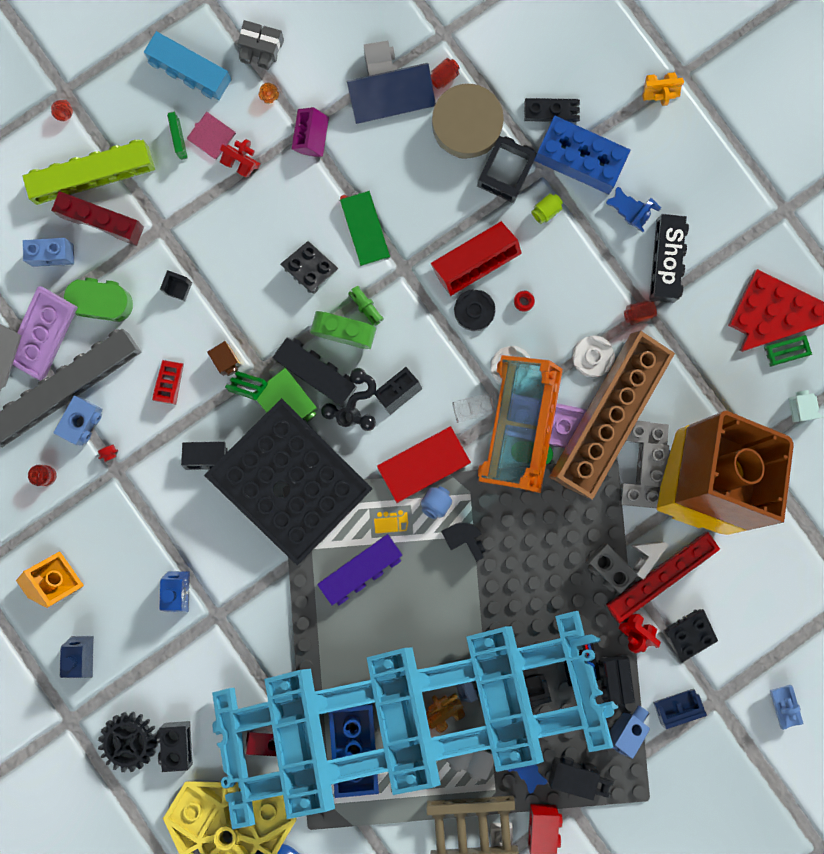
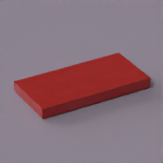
[377,426,471,503]

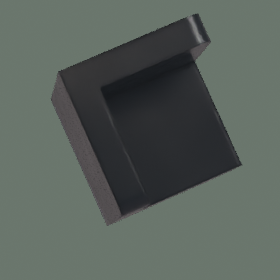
[160,270,192,302]

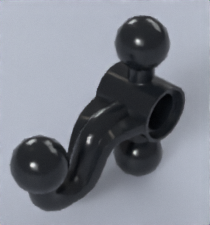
[321,368,376,431]

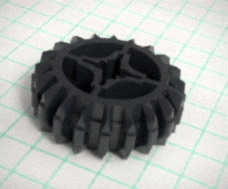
[98,712,158,773]

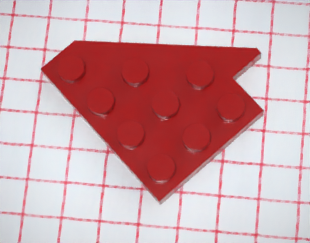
[728,269,824,352]

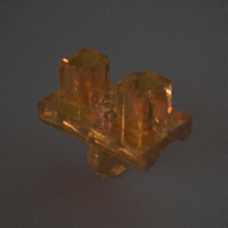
[426,693,465,733]

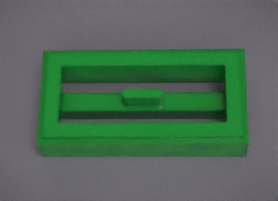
[167,111,188,160]
[764,335,812,367]
[225,371,268,400]

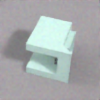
[788,390,824,422]

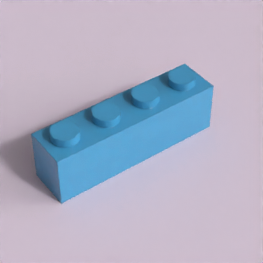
[144,31,231,100]

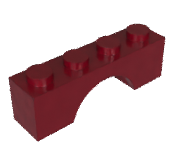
[51,191,144,246]

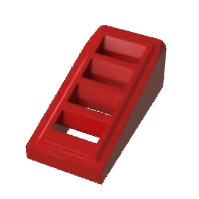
[152,360,184,405]

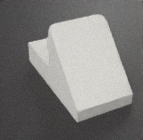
[631,541,668,579]

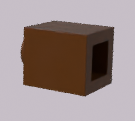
[207,341,241,376]

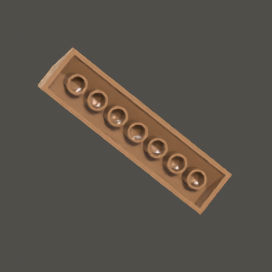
[549,331,675,500]

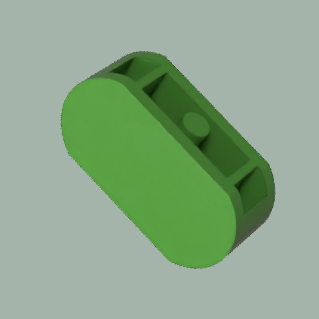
[64,277,133,322]
[310,311,377,349]

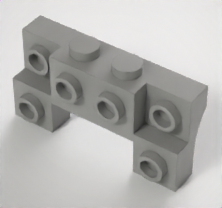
[619,421,670,508]

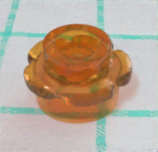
[259,83,279,104]

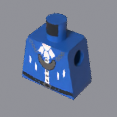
[159,571,190,612]

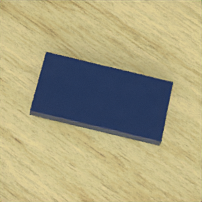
[347,63,436,124]

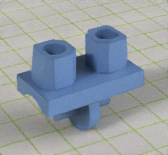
[770,685,804,730]

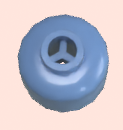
[421,486,452,519]

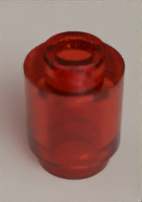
[431,58,460,89]
[624,300,657,326]

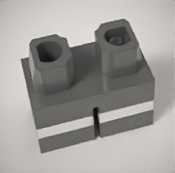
[238,20,284,70]

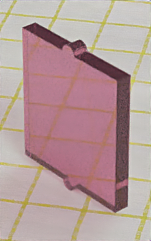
[187,112,236,160]

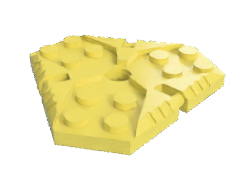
[163,781,297,854]

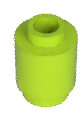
[531,193,563,224]

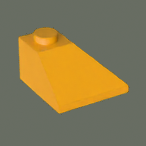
[16,551,84,608]

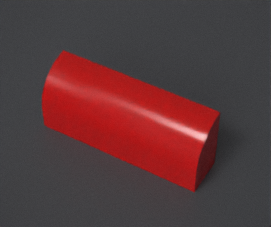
[430,221,522,296]

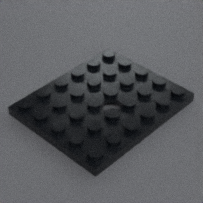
[204,398,373,566]

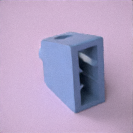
[609,705,650,759]

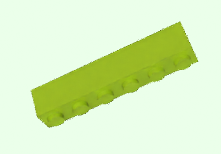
[22,139,155,205]

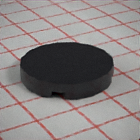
[454,289,495,331]

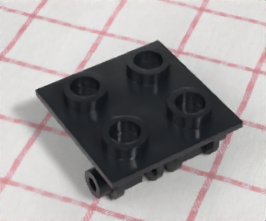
[280,241,338,294]
[664,609,718,663]

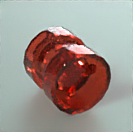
[28,465,57,486]

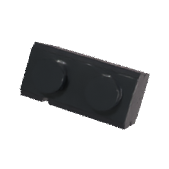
[597,655,635,705]

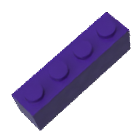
[317,534,403,606]

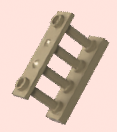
[427,796,519,854]

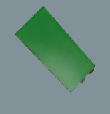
[339,191,390,266]

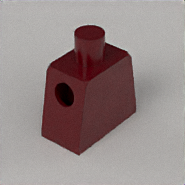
[246,725,277,756]

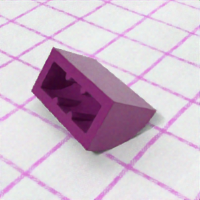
[291,107,329,157]

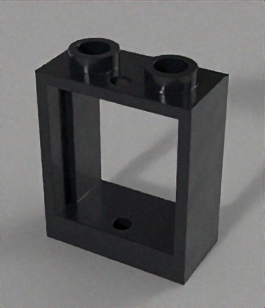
[477,136,537,203]

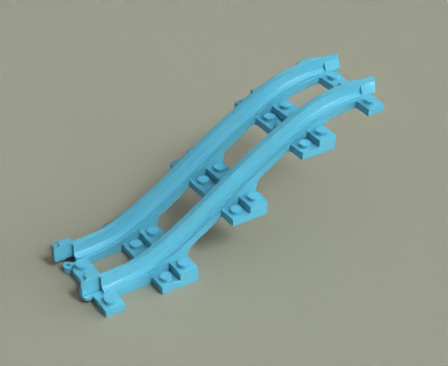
[212,611,618,829]

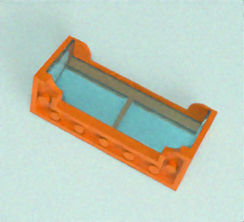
[478,355,563,493]

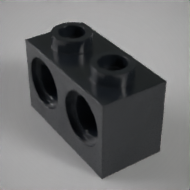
[157,721,193,772]

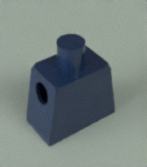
[60,636,94,678]

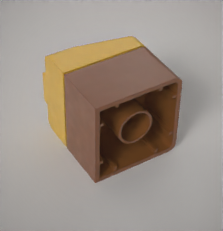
[657,411,794,535]

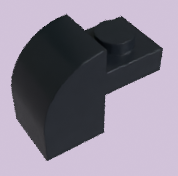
[441,522,486,562]

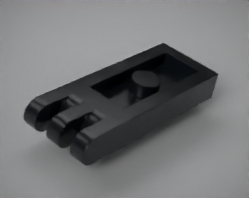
[524,98,580,122]

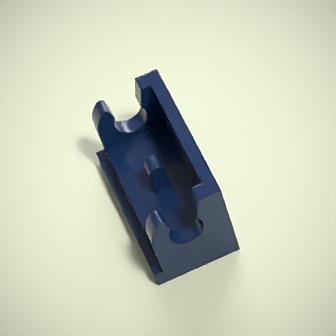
[653,689,707,729]

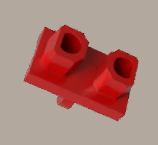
[219,139,261,177]
[618,614,661,653]

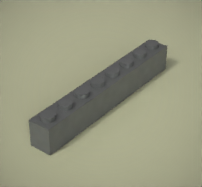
[0,329,142,448]

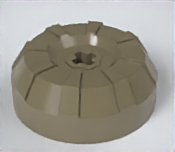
[432,84,504,159]

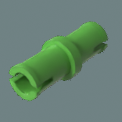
[348,286,384,326]

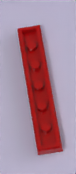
[606,532,720,624]

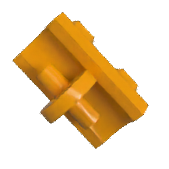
[642,72,684,106]

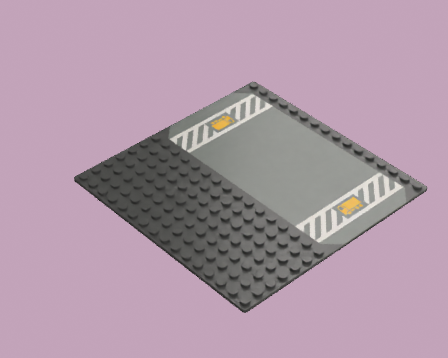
[283,459,650,830]

